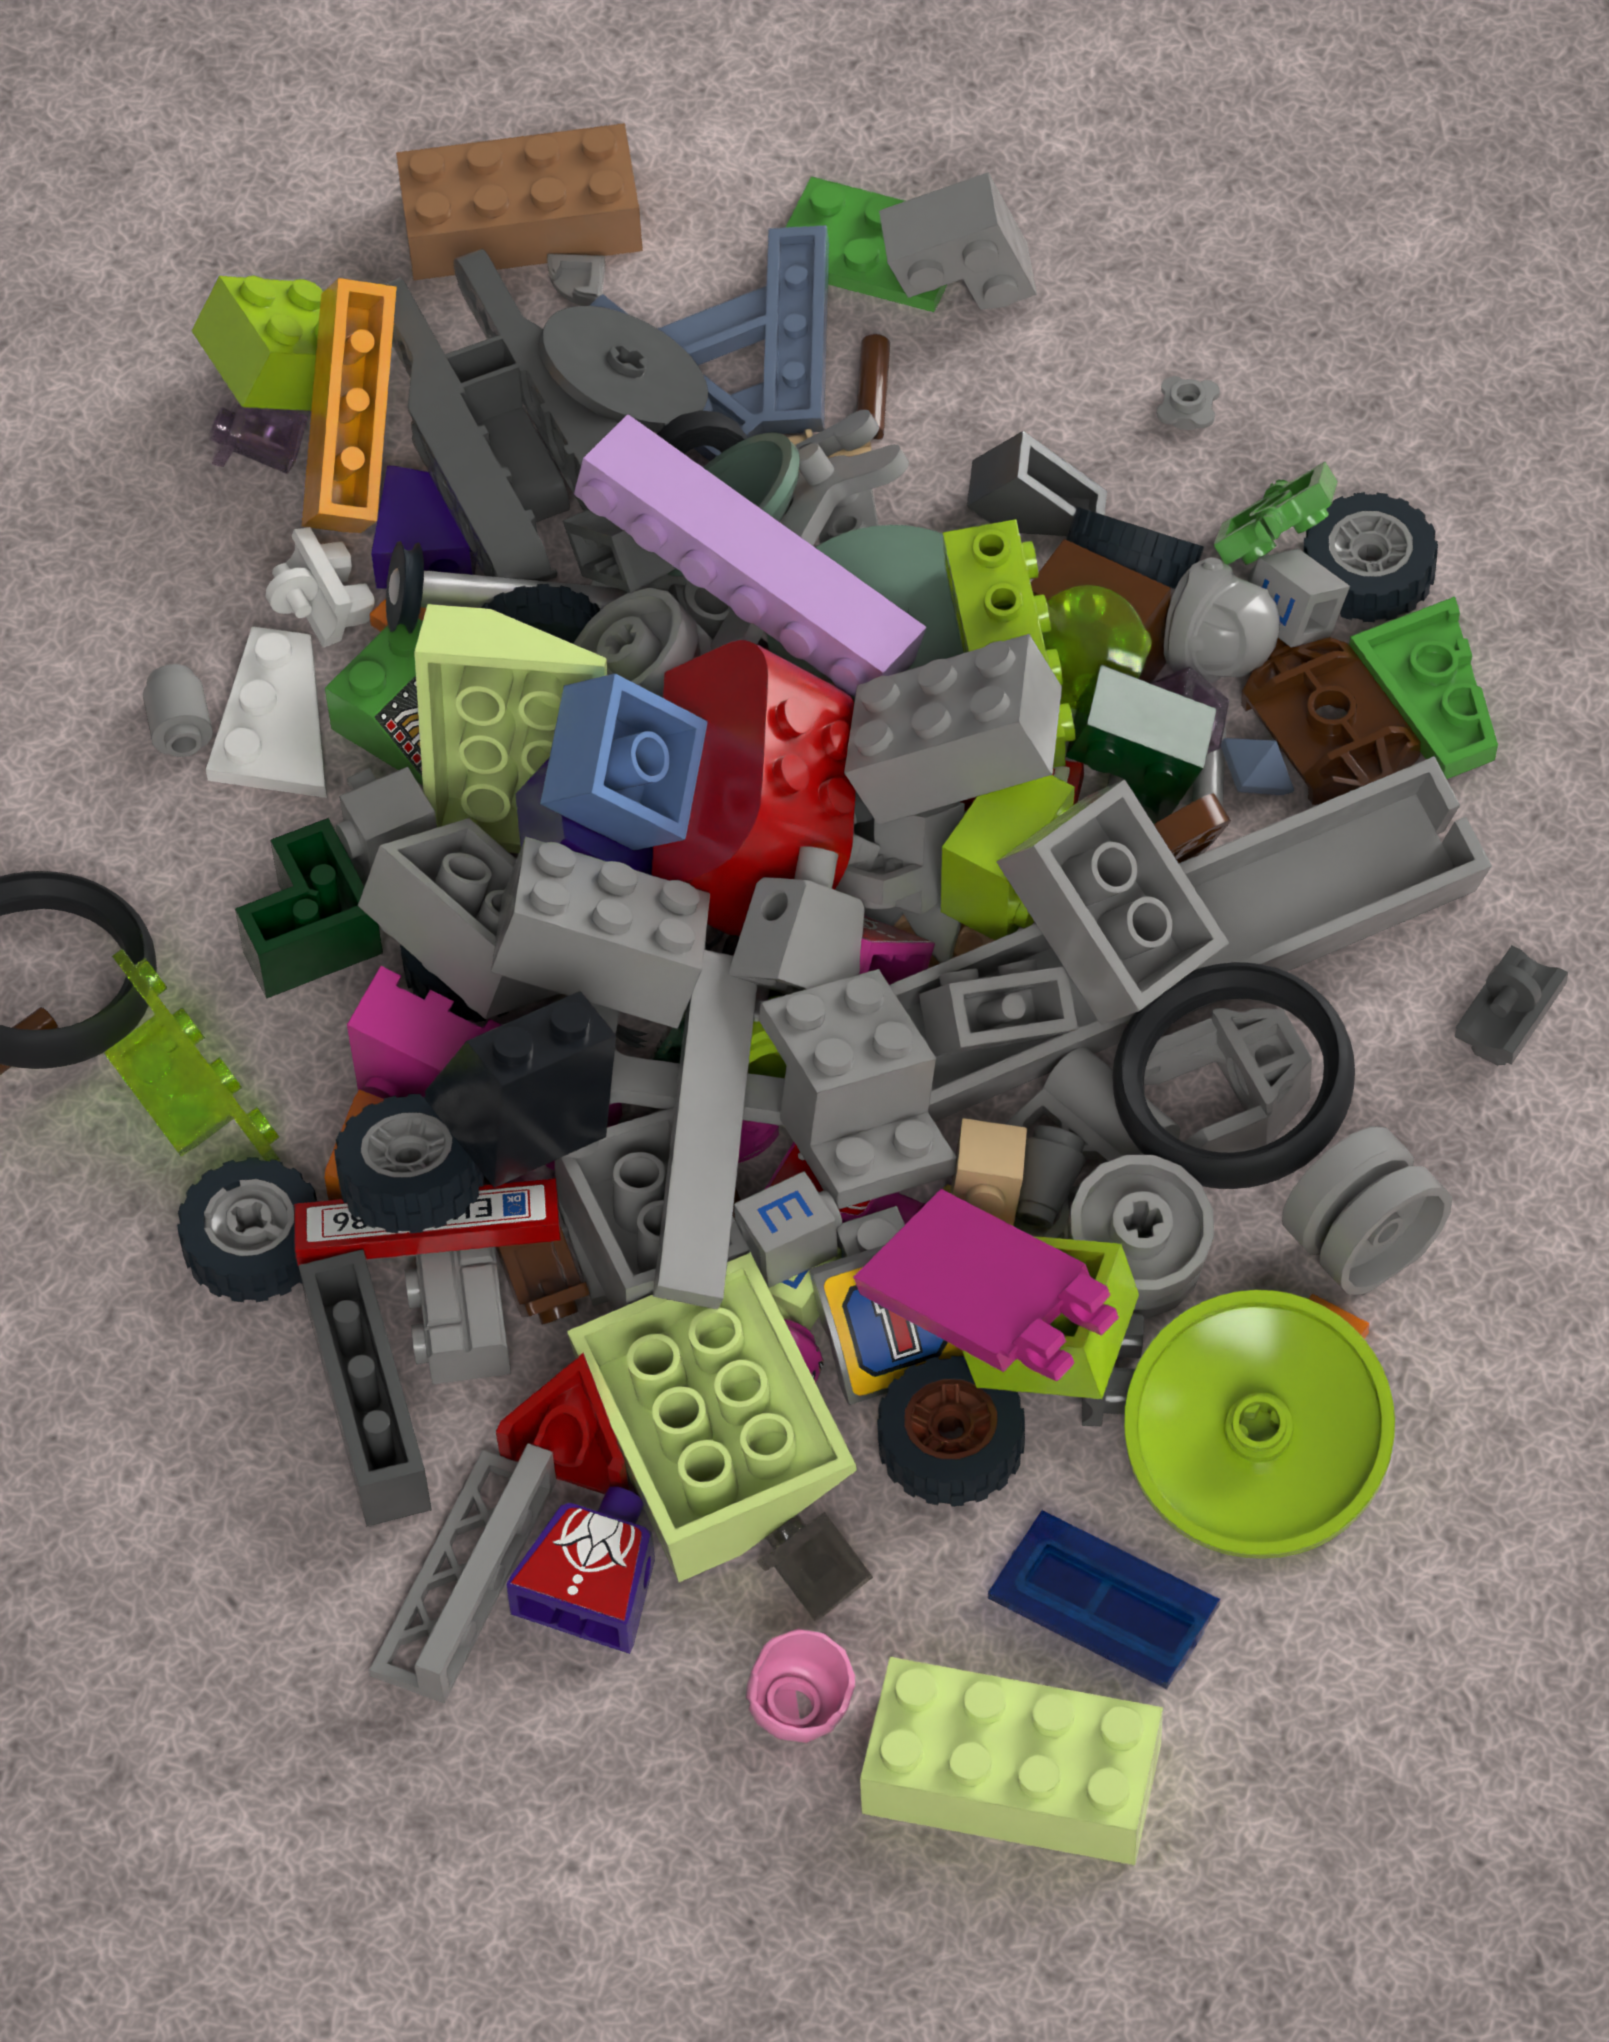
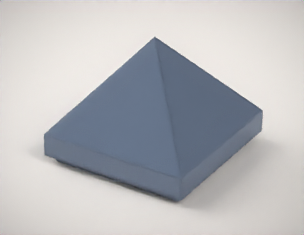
[1220,738,1294,795]

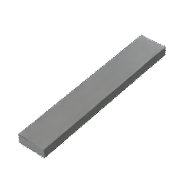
[653,950,757,1310]

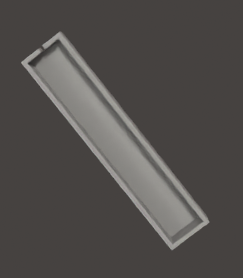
[889,756,1492,1122]

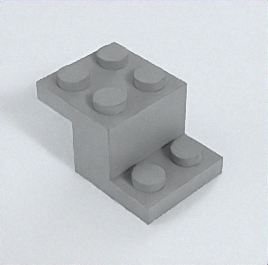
[759,969,957,1209]

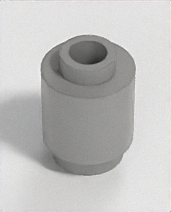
[143,664,213,757]

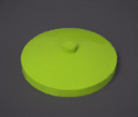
[1124,1290,1395,1559]

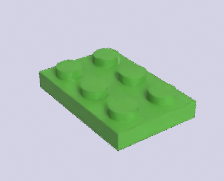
[785,176,948,312]

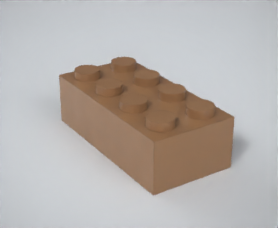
[396,123,643,281]

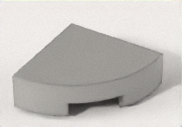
[547,254,606,306]

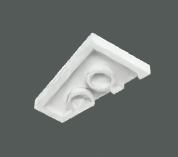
[206,626,327,798]

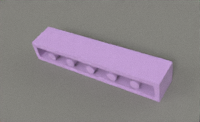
[574,414,926,696]

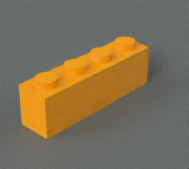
[302,278,397,533]

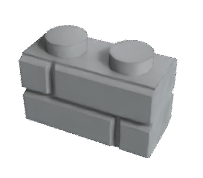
[404,1247,511,1385]

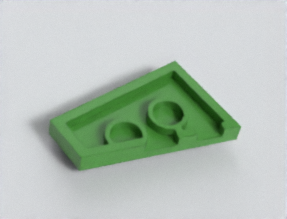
[1349,596,1498,779]

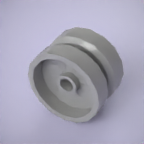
[574,588,713,698]
[1282,1126,1453,1295]
[1062,1155,1214,1319]

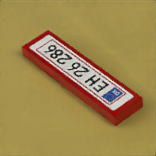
[295,1178,561,1266]

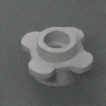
[1156,376,1220,430]

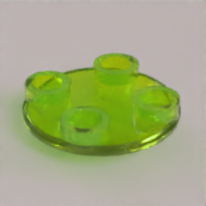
[1042,585,1151,709]

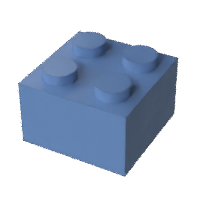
[540,673,708,850]

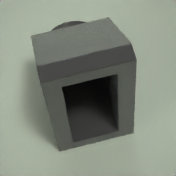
[967,431,1107,536]

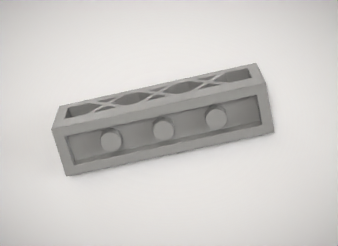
[369,1444,556,1704]

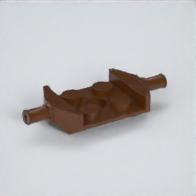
[1241,637,1421,805]

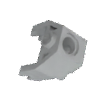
[1144,1008,1312,1152]

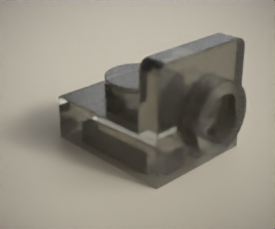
[757,1512,873,1621]

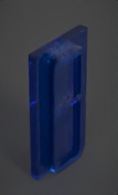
[988,1510,1220,1690]

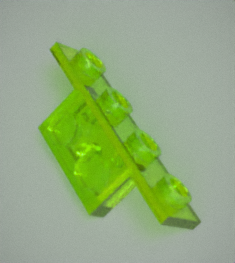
[104,949,281,1161]

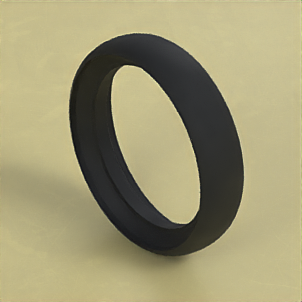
[0,871,157,1069]
[1112,962,1355,1189]

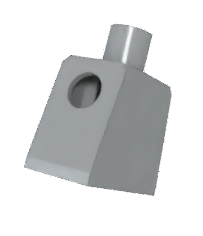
[729,847,865,995]

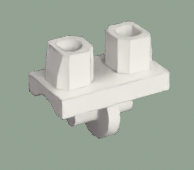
[266,527,375,648]

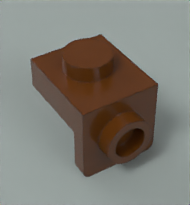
[496,1225,590,1325]

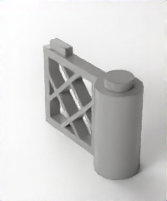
[951,1047,1180,1239]

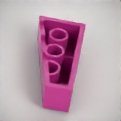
[347,966,623,1171]

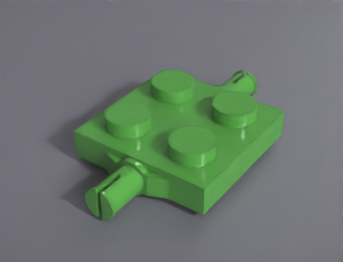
[1214,462,1338,565]

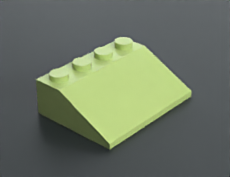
[414,604,607,853]
[567,1252,857,1582]

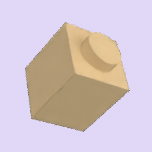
[951,1118,1027,1226]

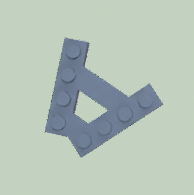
[589,225,829,461]

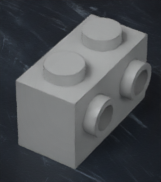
[919,960,1078,1057]

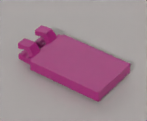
[853,1189,1119,1382]

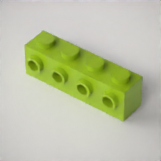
[943,519,1075,768]

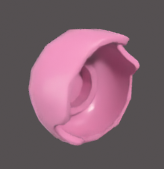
[746,1629,855,1743]

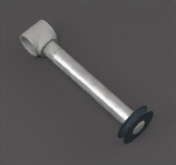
[386,541,731,634]

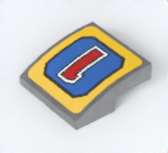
[809,1245,966,1405]

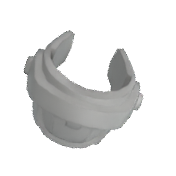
[1164,557,1280,684]

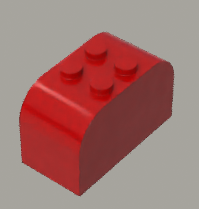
[652,640,856,940]

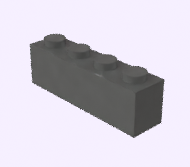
[299,1249,432,1527]

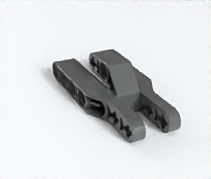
[382,249,617,582]

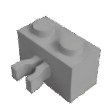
[336,767,437,887]

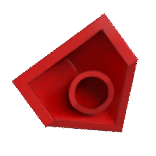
[496,1353,629,1495]

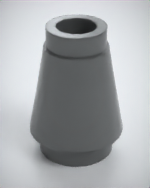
[1016,1125,1087,1228]

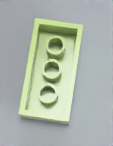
[860,1657,1163,1865]

